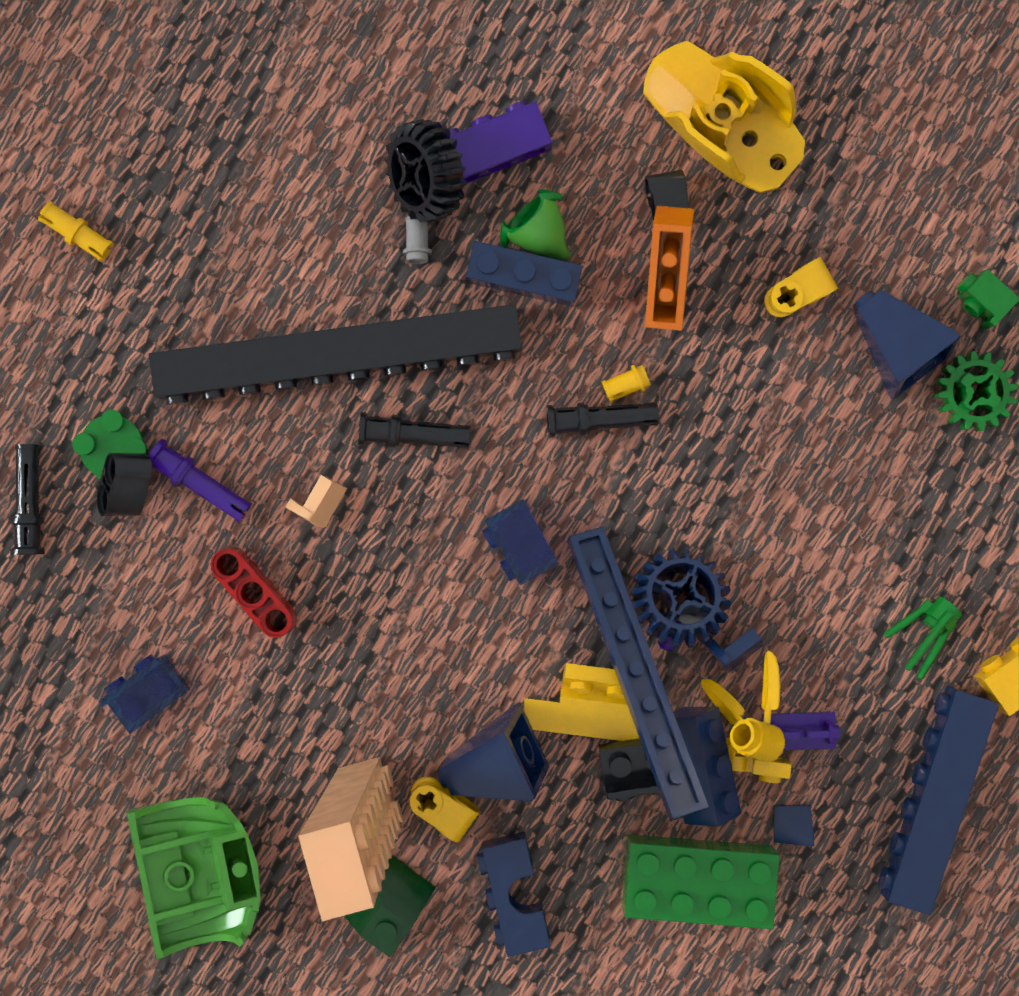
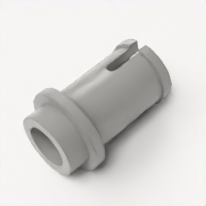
[403,216,432,264]

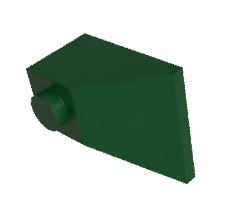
[344,855,436,957]

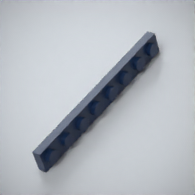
[567,527,709,821]

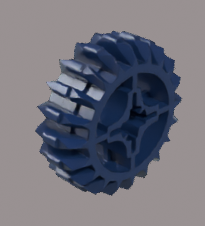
[631,549,732,648]

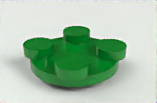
[72,410,148,481]

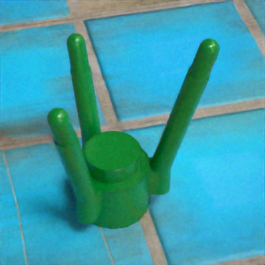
[884,596,962,680]

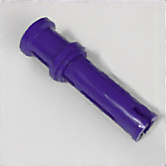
[149,439,252,523]

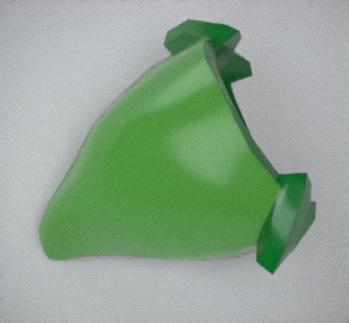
[500,189,571,261]

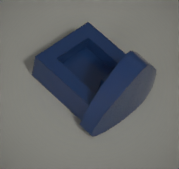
[704,628,764,673]

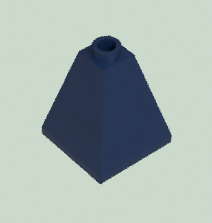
[855,290,960,400]
[437,703,550,801]

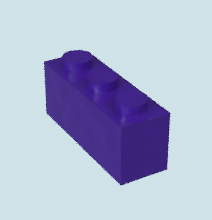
[449,101,552,184]

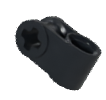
[645,170,689,221]

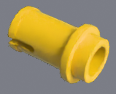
[601,365,651,403]

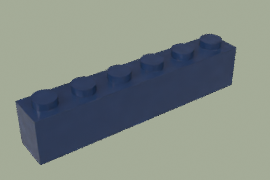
[878,686,999,916]

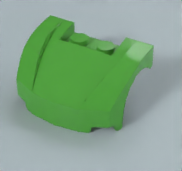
[126,797,260,959]

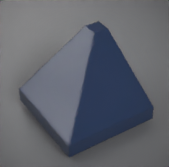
[774,805,814,846]

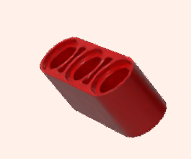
[210,547,297,638]

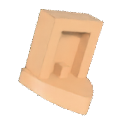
[286,475,347,528]

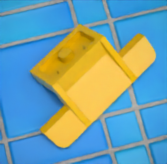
[524,663,639,741]

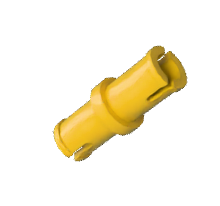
[38,201,114,262]

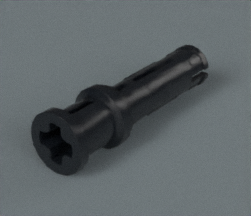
[546,402,659,438]
[358,412,470,449]
[10,444,45,555]

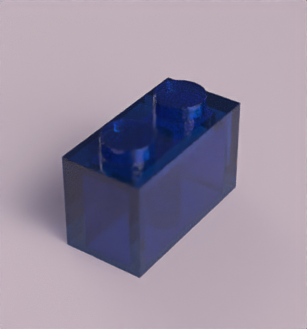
[482,499,559,585]

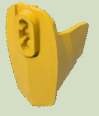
[643,41,805,193]

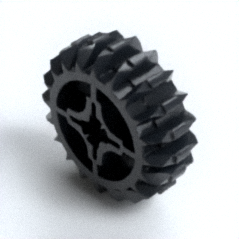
[384,119,467,222]

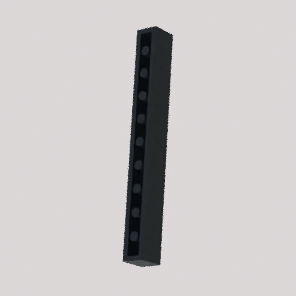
[148,304,522,405]

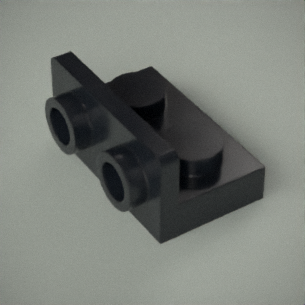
[598,738,661,801]

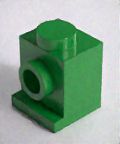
[956,269,1019,330]

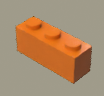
[645,206,694,331]

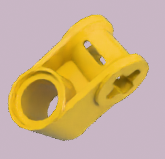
[764,257,839,317]
[410,776,480,843]

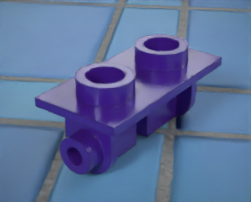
[762,712,840,750]

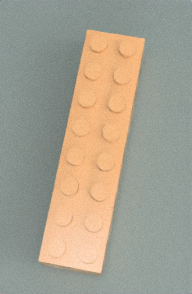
[298,757,403,922]

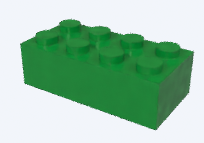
[622,834,779,930]

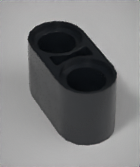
[97,453,152,516]

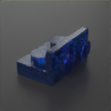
[99,654,190,734]

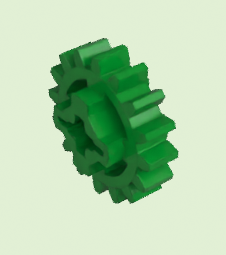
[934,351,1018,432]

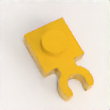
[730,752,792,783]

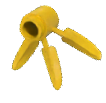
[701,650,785,762]

